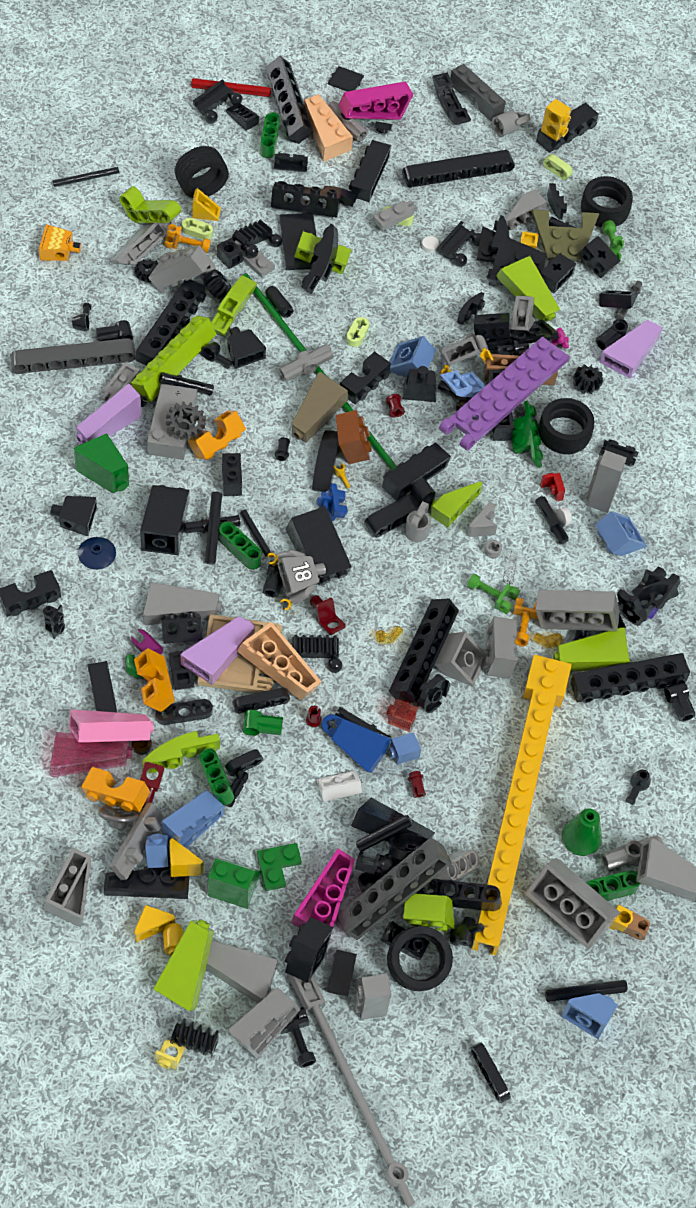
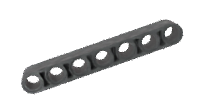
[10,339,136,374]

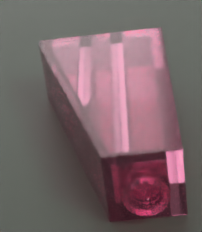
[50,732,133,777]

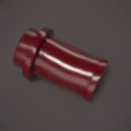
[306,705,322,727]
[408,771,426,798]

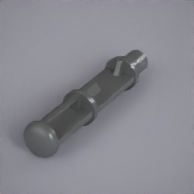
[614,281,643,320]

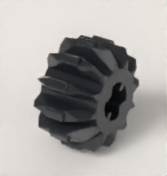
[203,269,232,299]
[573,364,603,394]

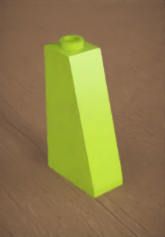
[496,256,560,322]
[553,628,630,671]
[153,919,214,1011]

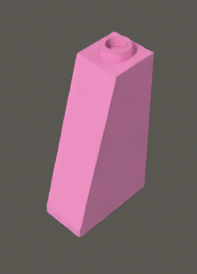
[69,710,153,742]

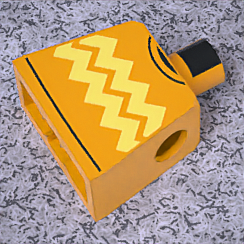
[39,224,82,261]

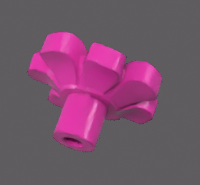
[551,327,570,349]

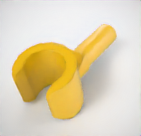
[334,463,351,488]

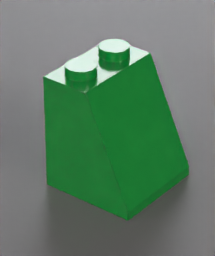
[73,433,129,493]
[208,858,261,909]

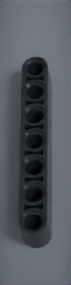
[402,150,515,188]
[358,872,502,911]

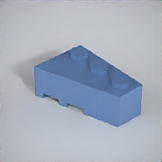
[162,790,224,848]

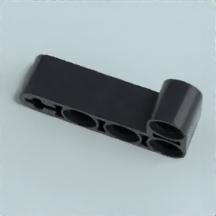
[364,478,436,538]

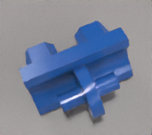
[316,483,348,521]

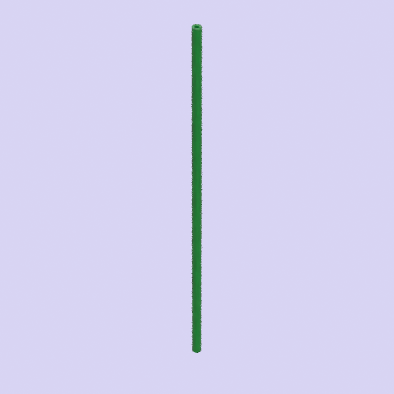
[243,273,397,471]

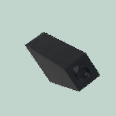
[351,797,435,842]

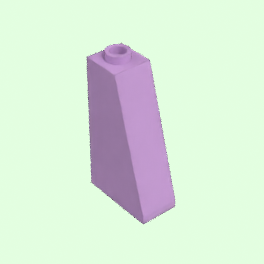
[600,320,663,378]
[76,384,141,444]
[181,616,255,685]

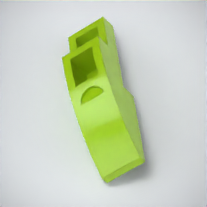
[211,275,258,337]
[142,731,220,774]

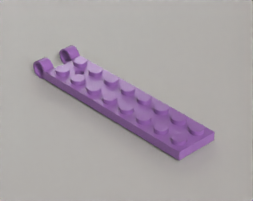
[439,337,570,451]

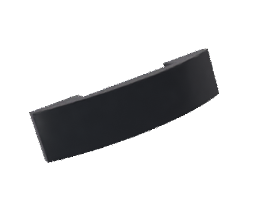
[432,72,471,125]
[312,430,340,492]

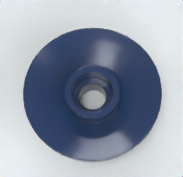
[78,537,116,570]

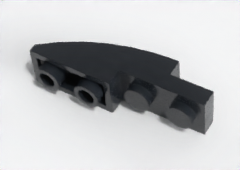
[487,215,510,287]
[301,223,338,294]

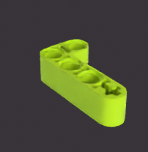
[119,186,181,223]

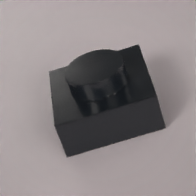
[375,121,393,133]

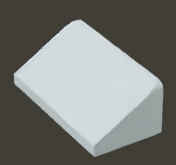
[317,771,362,802]

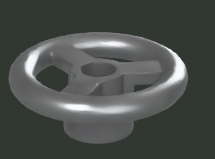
[99,805,140,829]

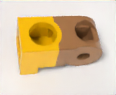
[609,904,651,940]

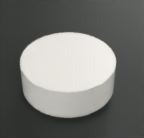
[422,236,439,253]
[556,507,572,527]

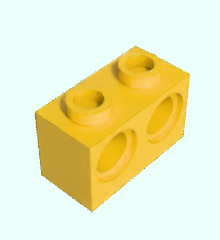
[541,99,571,141]

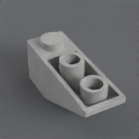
[506,189,547,230]

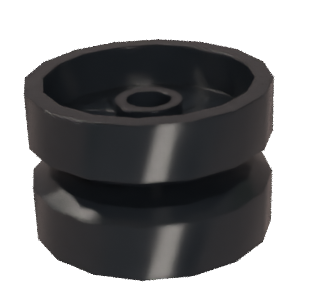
[388,833,430,865]

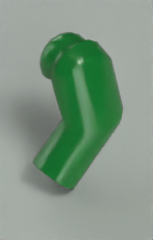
[125,654,144,679]

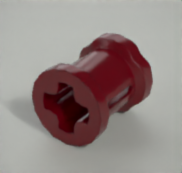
[385,394,405,418]

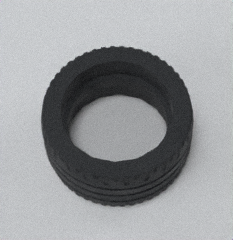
[174,146,229,198]
[581,176,633,227]
[539,398,594,455]
[387,926,453,991]

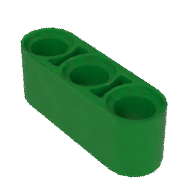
[260,112,280,158]
[219,522,262,570]
[199,748,234,805]
[587,870,640,901]

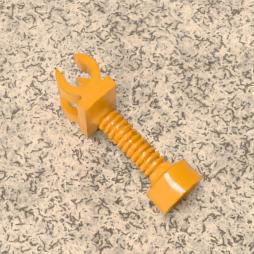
[164,224,211,253]
[513,597,538,647]

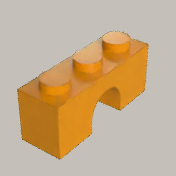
[187,410,246,460]
[134,648,175,712]
[81,767,150,813]

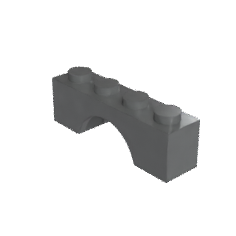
[450,64,506,122]

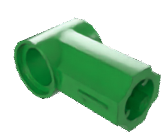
[242,710,283,736]

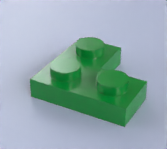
[257,843,302,891]

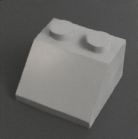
[434,632,488,686]

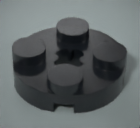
[417,674,450,713]

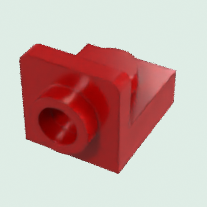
[540,473,566,501]

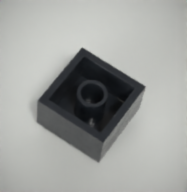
[285,917,333,983]

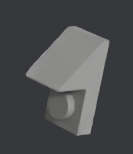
[511,296,535,331]
[467,502,497,537]

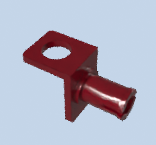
[310,595,346,635]
[140,762,165,808]

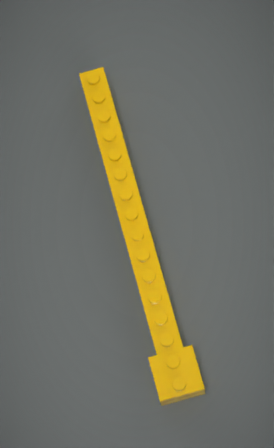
[472,654,572,956]

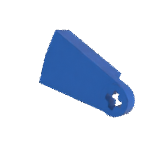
[322,714,392,773]

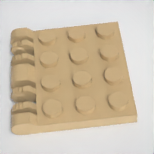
[198,614,283,693]

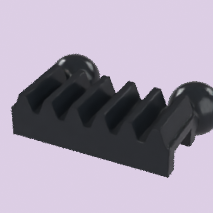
[193,79,243,124]
[231,219,282,258]
[437,221,481,267]
[292,635,343,673]
[355,851,396,875]

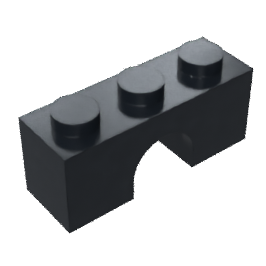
[340,351,391,404]
[0,570,61,617]

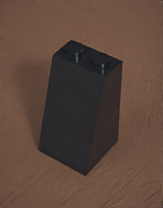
[140,485,190,556]
[285,506,352,585]

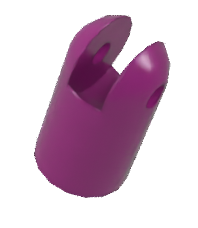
[131,629,164,655]

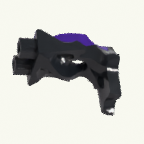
[616,566,681,626]

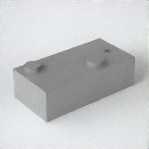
[147,384,197,460]
[536,590,620,631]
[525,858,620,950]

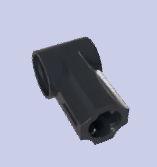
[595,319,628,350]
[96,320,133,341]
[263,559,283,598]
[664,682,696,722]

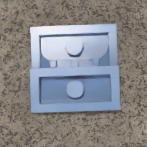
[440,370,486,397]

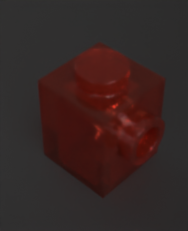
[386,699,418,732]

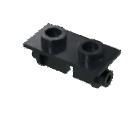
[274,152,308,172]
[600,439,639,466]
[43,604,65,639]

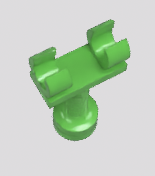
[602,220,624,263]
[467,573,520,614]

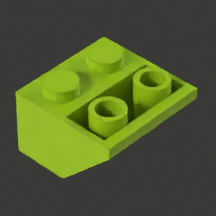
[403,894,455,932]

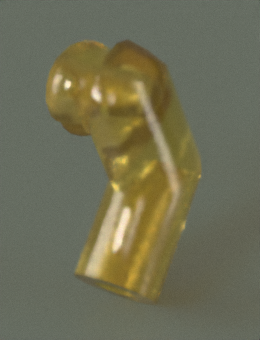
[375,626,403,644]
[533,632,563,648]

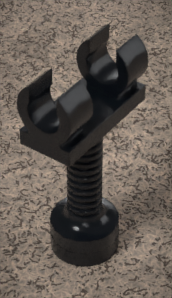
[281,1007,316,1068]

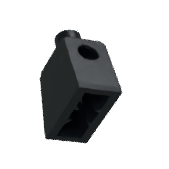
[227,327,266,369]
[402,366,437,402]
[50,496,97,536]

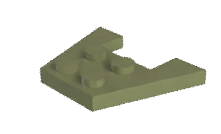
[531,210,599,262]

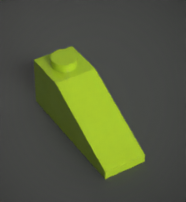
[430,481,483,528]

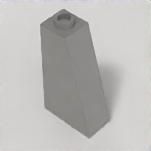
[143,582,222,625]
[637,838,696,902]
[206,940,278,1003]

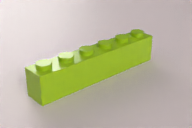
[131,315,217,402]

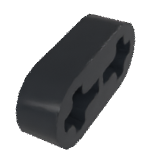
[225,749,263,776]

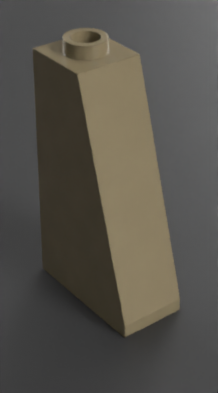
[291,372,348,443]

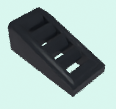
[226,104,259,131]

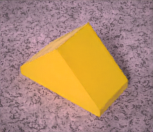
[193,188,221,221]
[170,838,204,877]
[134,905,175,943]

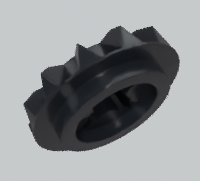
[135,258,158,282]

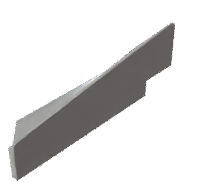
[110,220,176,265]

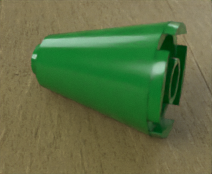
[561,808,602,856]

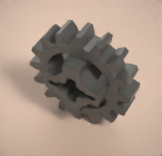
[166,401,206,440]

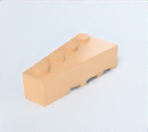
[304,94,353,161]
[237,622,321,701]

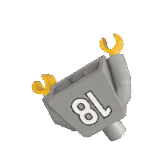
[440,332,493,374]
[267,550,326,610]

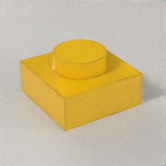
[520,231,539,249]

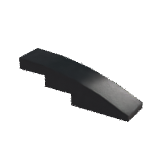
[88,661,118,744]

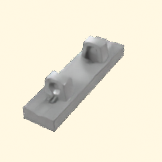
[109,803,164,880]

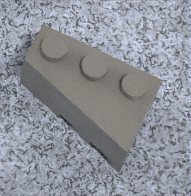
[43,847,92,927]
[354,974,391,1020]

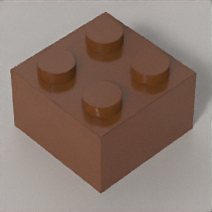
[336,410,372,464]

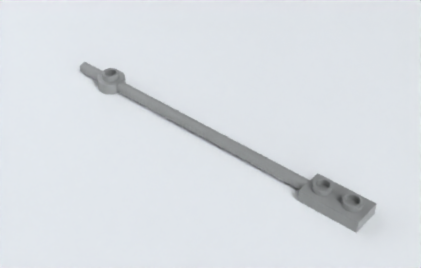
[287,974,415,1208]

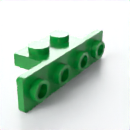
[512,400,543,468]

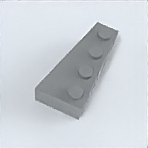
[586,450,627,513]

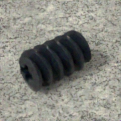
[170,1018,219,1058]

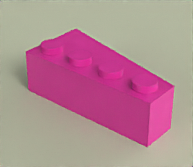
[338,81,413,120]
[291,848,355,928]

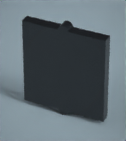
[328,66,364,91]

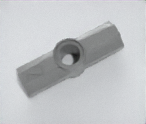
[328,101,368,142]
[279,344,334,382]
[601,835,664,871]

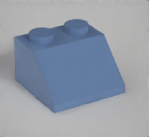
[390,336,436,377]
[595,511,647,556]
[561,993,618,1039]

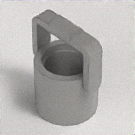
[492,110,531,137]
[405,501,431,542]

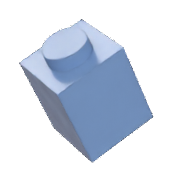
[388,732,421,765]
[145,834,170,868]

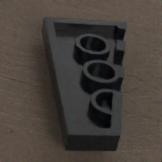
[485,319,559,350]

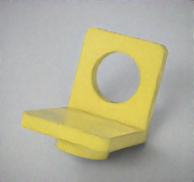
[155,1039,185,1070]

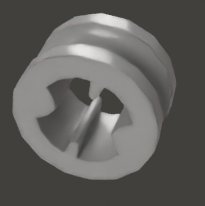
[485,540,502,559]

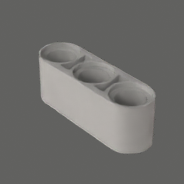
[434,850,480,880]

